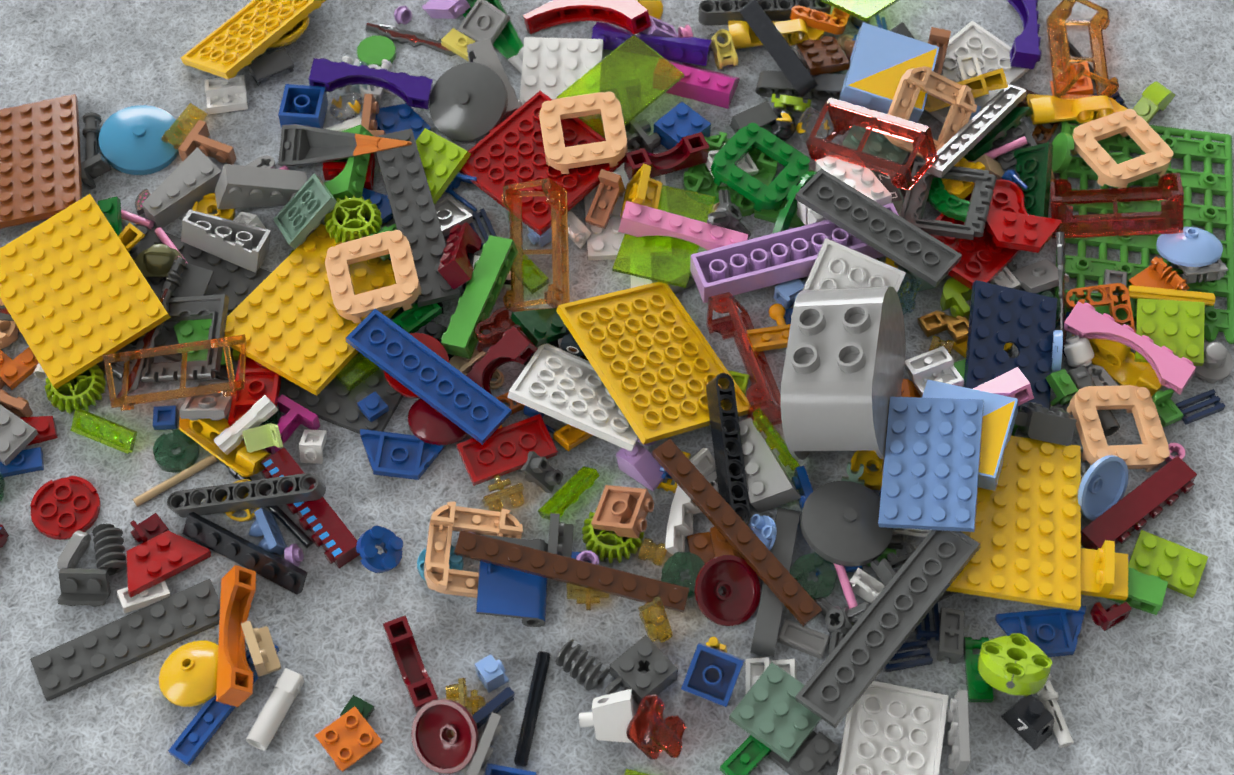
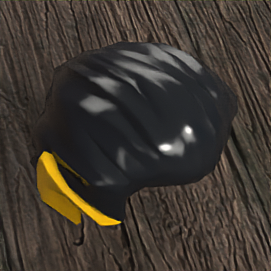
[767,108,797,142]

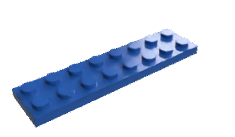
[346,309,512,445]

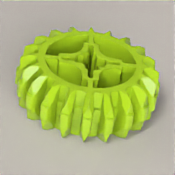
[324,195,382,243]
[44,364,106,414]
[582,506,644,564]

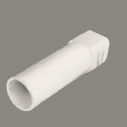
[246,668,305,751]

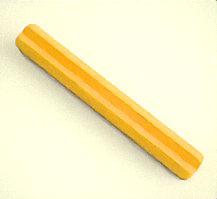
[1128,285,1216,306]

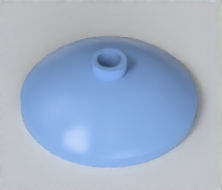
[1156,226,1223,267]
[1077,455,1129,521]

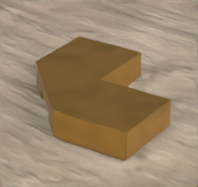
[917,311,969,345]

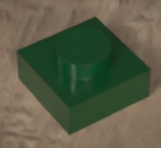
[340,695,374,721]

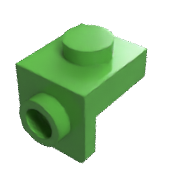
[1046,369,1078,406]
[1152,388,1184,428]

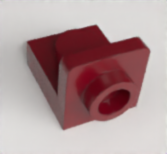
[130,513,169,543]
[1090,601,1132,631]

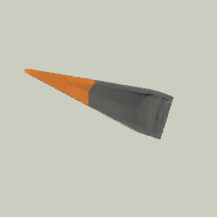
[278,124,412,167]

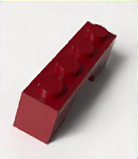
[624,132,709,181]
[438,222,482,290]
[466,326,538,395]
[383,615,438,714]

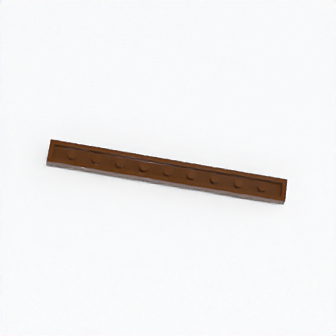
[652,439,822,627]
[454,530,689,613]

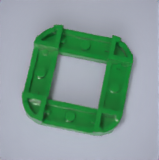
[710,123,810,212]

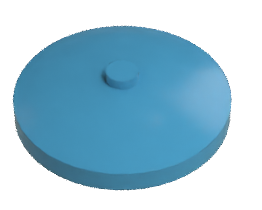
[99,105,182,175]

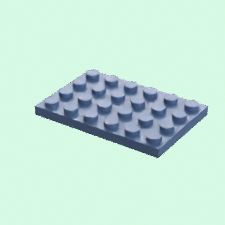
[878,397,984,532]

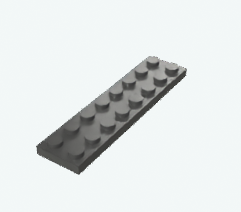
[795,168,962,287]
[30,579,220,702]

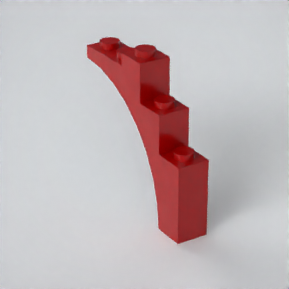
[523,0,651,35]

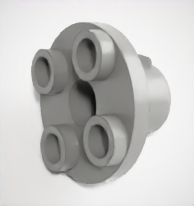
[1194,342,1234,384]

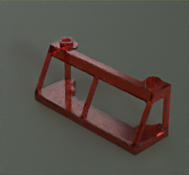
[806,97,938,190]
[1050,173,1184,239]
[706,292,782,429]

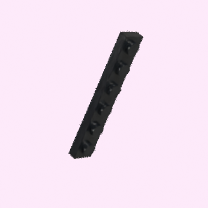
[182,512,308,595]

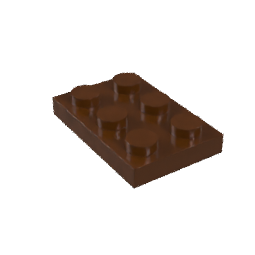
[796,36,850,76]

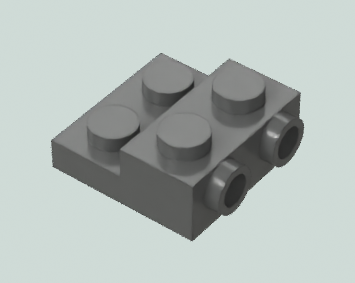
[768,731,839,775]

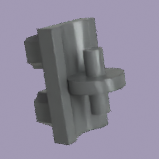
[626,118,661,153]
[521,451,564,493]

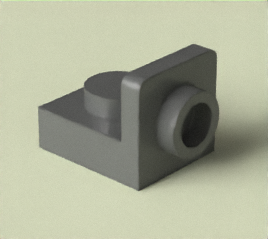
[81,153,112,189]

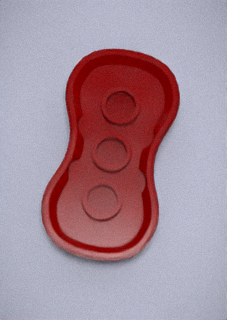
[989,179,1028,214]

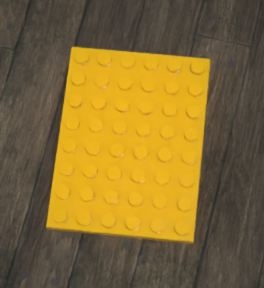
[0,194,171,389]
[223,224,400,396]
[556,280,753,445]
[946,436,1081,611]

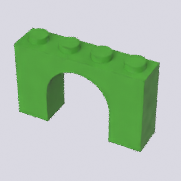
[324,124,373,201]

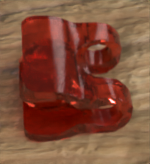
[475,307,521,352]
[626,694,686,760]

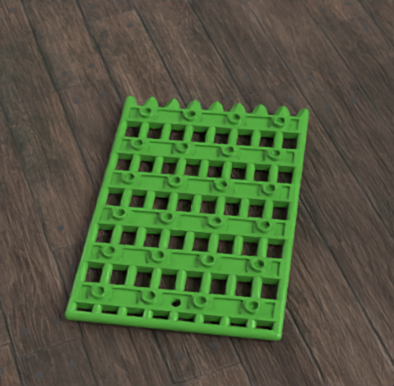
[1055,120,1234,344]

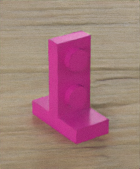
[265,394,320,455]

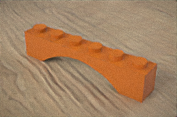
[216,565,256,707]

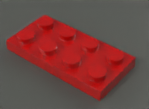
[457,414,558,486]

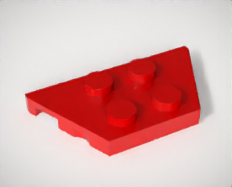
[985,209,1061,253]
[228,353,282,426]
[126,530,211,598]

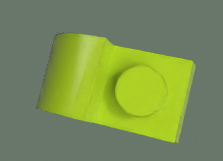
[1133,81,1176,123]
[940,277,972,321]

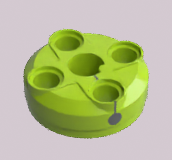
[978,633,1052,696]

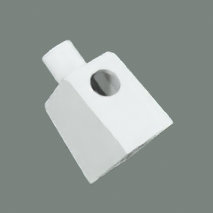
[579,689,637,743]

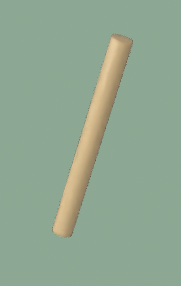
[133,454,217,507]

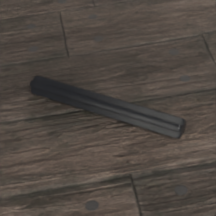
[514,651,550,767]

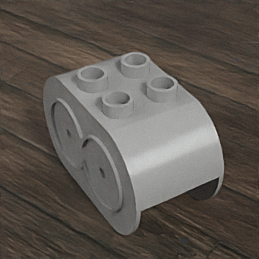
[781,286,906,460]

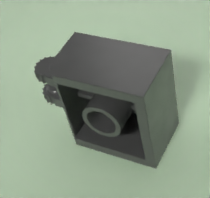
[1014,402,1077,446]
[605,635,678,708]

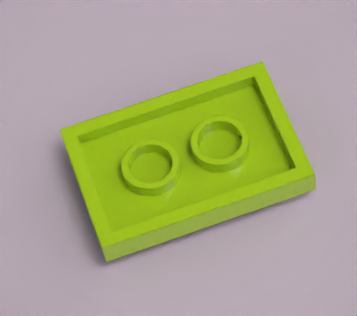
[1128,530,1208,598]

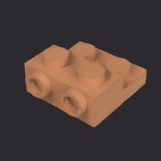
[591,485,654,538]

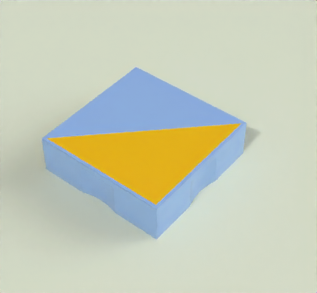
[839,22,939,124]
[922,380,1018,491]

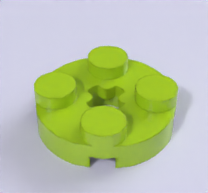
[771,94,812,113]

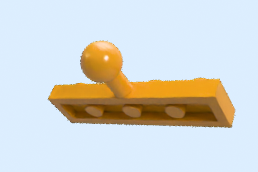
[741,303,791,353]

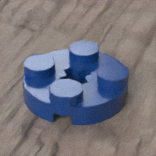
[356,525,403,573]

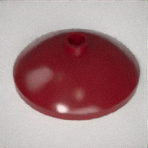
[408,398,468,445]
[695,555,761,626]
[411,699,478,774]

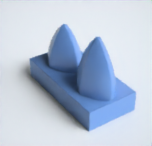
[249,508,287,555]

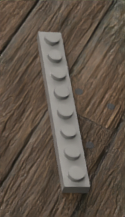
[923,84,1027,178]

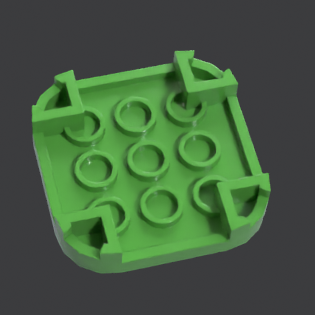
[683,132,778,217]

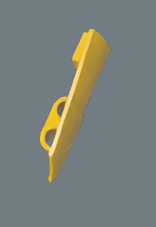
[728,19,824,50]
[1027,94,1127,125]
[1072,334,1163,397]
[179,417,271,477]

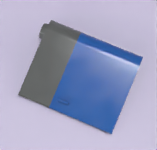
[476,534,548,627]

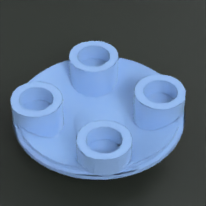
[747,514,777,550]

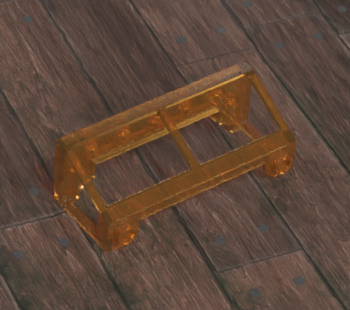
[1046,0,1119,100]
[501,178,570,312]
[103,334,246,411]

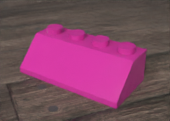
[653,59,740,109]

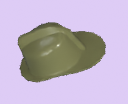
[134,244,183,277]

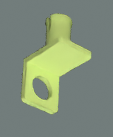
[242,423,283,453]

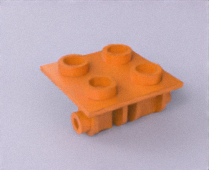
[1129,256,1190,291]
[315,707,383,772]

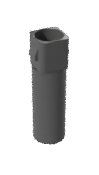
[1068,365,1120,437]

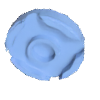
[1052,330,1063,373]

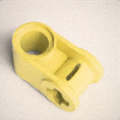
[711,29,738,70]

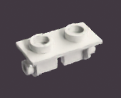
[557,210,592,249]
[849,567,885,603]

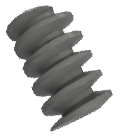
[92,524,127,576]
[555,639,610,691]

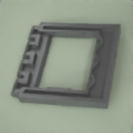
[900,161,997,240]
[138,294,229,383]

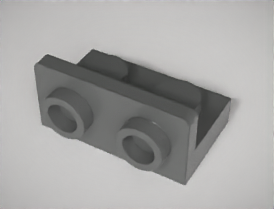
[548,513,574,558]
[58,568,111,607]

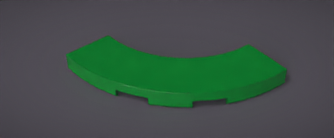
[772,170,817,233]
[927,177,970,222]

